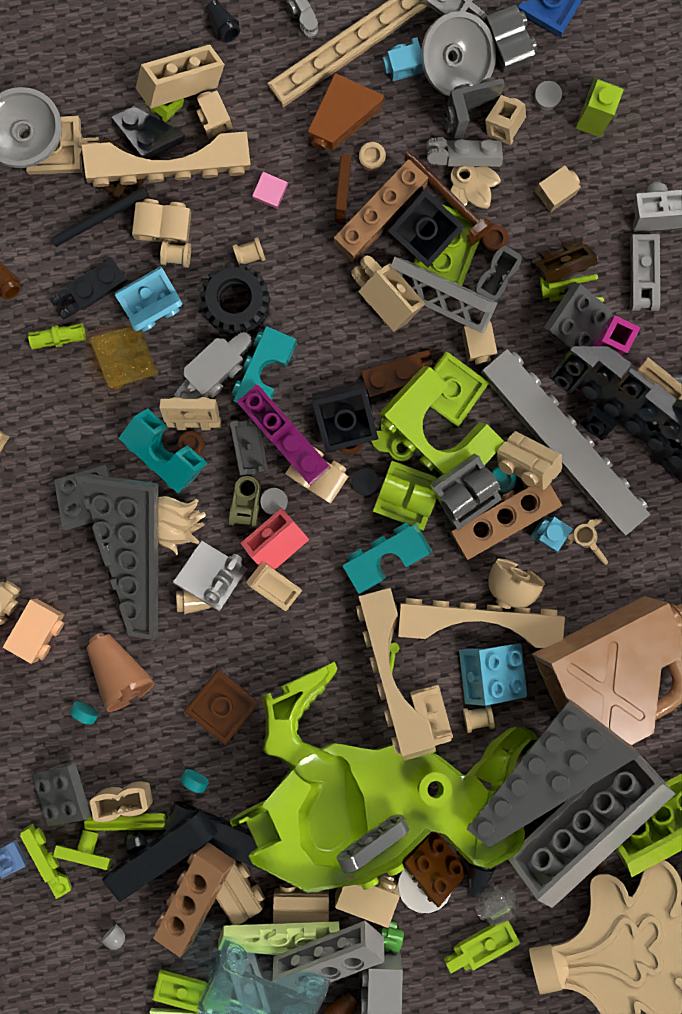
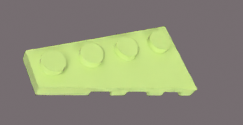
[218,921,340,955]

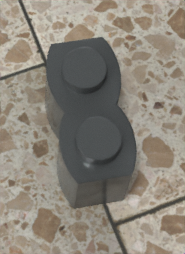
[484,5,537,73]
[474,246,522,302]

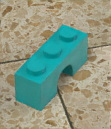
[232,326,297,406]
[118,409,207,493]
[342,522,432,594]

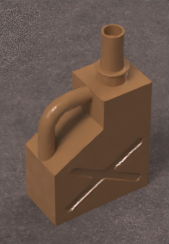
[532,596,682,745]

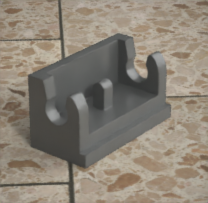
[230,418,269,477]

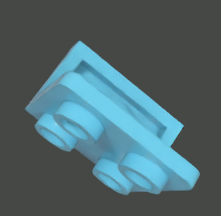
[115,266,182,332]

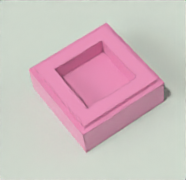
[253,172,288,209]

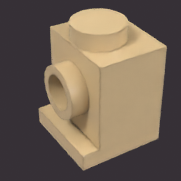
[196,90,232,139]
[485,95,526,145]
[0,581,21,625]

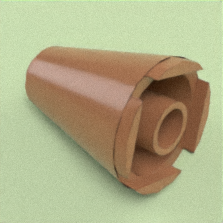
[86,633,154,712]

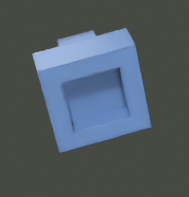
[0,840,28,879]

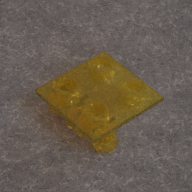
[89,327,158,391]

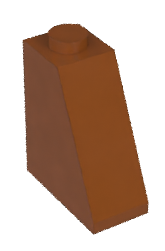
[308,73,384,151]

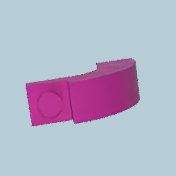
[575,315,641,392]

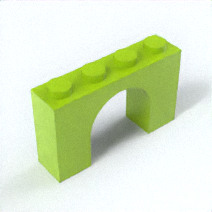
[379,366,504,477]

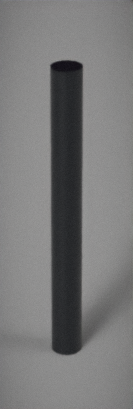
[51,186,149,247]

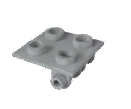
[173,541,248,612]

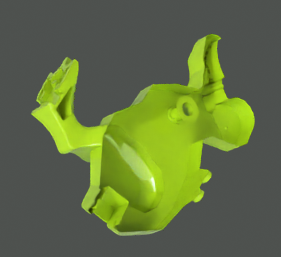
[230,662,538,893]

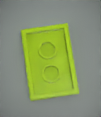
[408,205,482,289]

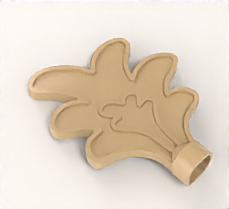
[529,860,682,1014]

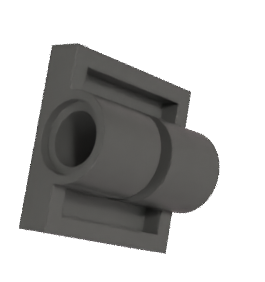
[543,282,613,350]
[430,453,502,530]
[54,465,111,530]
[32,761,91,826]

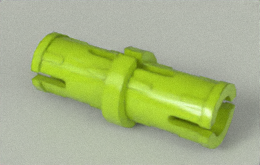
[28,323,86,350]

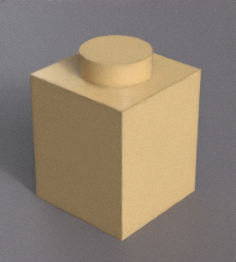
[535,165,581,212]
[462,321,497,365]

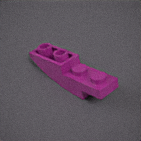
[237,384,331,486]

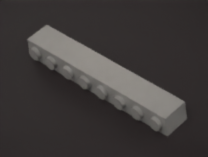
[480,349,651,536]

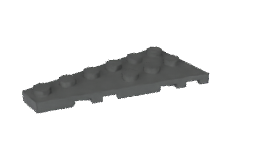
[75,473,158,640]
[467,699,640,847]

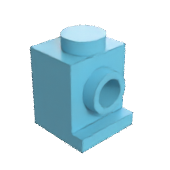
[382,37,424,81]
[530,515,572,552]

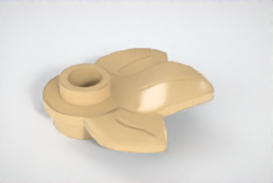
[450,166,501,209]

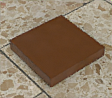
[335,154,351,224]
[184,669,260,746]

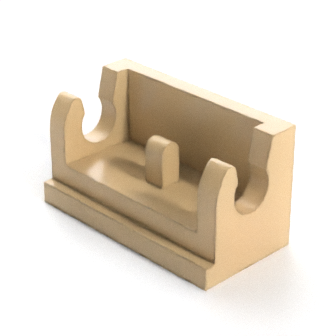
[410,684,453,746]

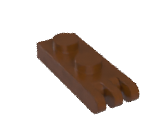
[361,350,435,398]

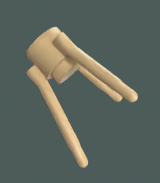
[565,518,608,565]

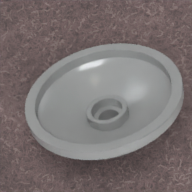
[421,11,496,97]
[0,87,62,168]

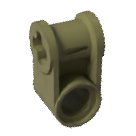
[229,476,261,529]

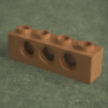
[334,159,428,263]
[449,483,562,560]
[153,842,235,957]

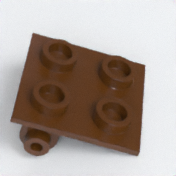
[402,831,468,908]

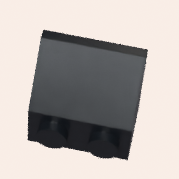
[386,187,465,268]
[312,381,379,452]

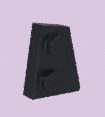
[111,106,185,159]

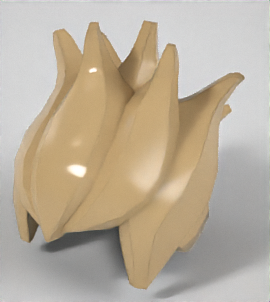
[158,496,206,555]

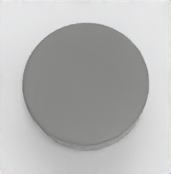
[534,81,562,111]
[261,488,288,515]

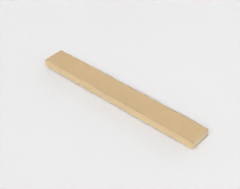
[268,0,430,107]

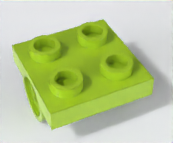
[373,461,438,530]

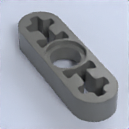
[336,815,409,873]

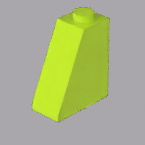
[576,78,624,137]

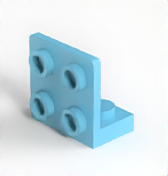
[459,643,527,706]

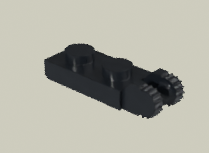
[50,257,128,319]

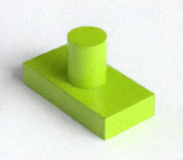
[53,830,113,870]

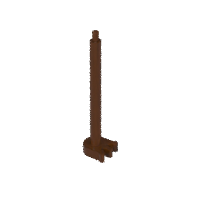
[405,151,492,246]

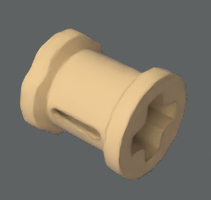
[232,237,266,266]
[160,240,191,268]
[463,705,495,733]

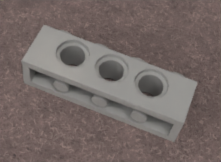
[272,921,384,997]

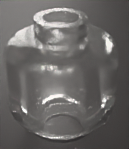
[476,884,519,926]

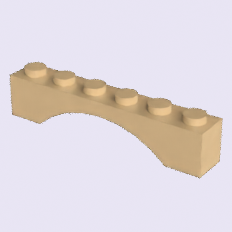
[82,132,251,187]
[356,588,436,761]
[397,598,565,648]

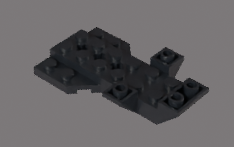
[549,346,682,482]

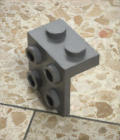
[444,77,505,140]

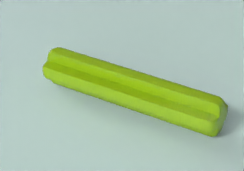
[84,813,166,831]

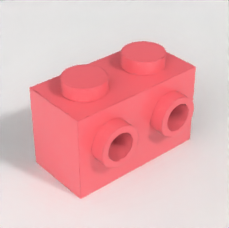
[241,508,309,569]

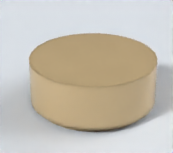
[359,142,386,171]

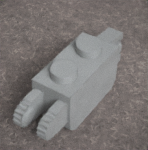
[174,332,253,399]

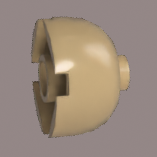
[489,558,545,609]

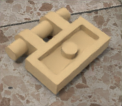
[160,397,221,430]

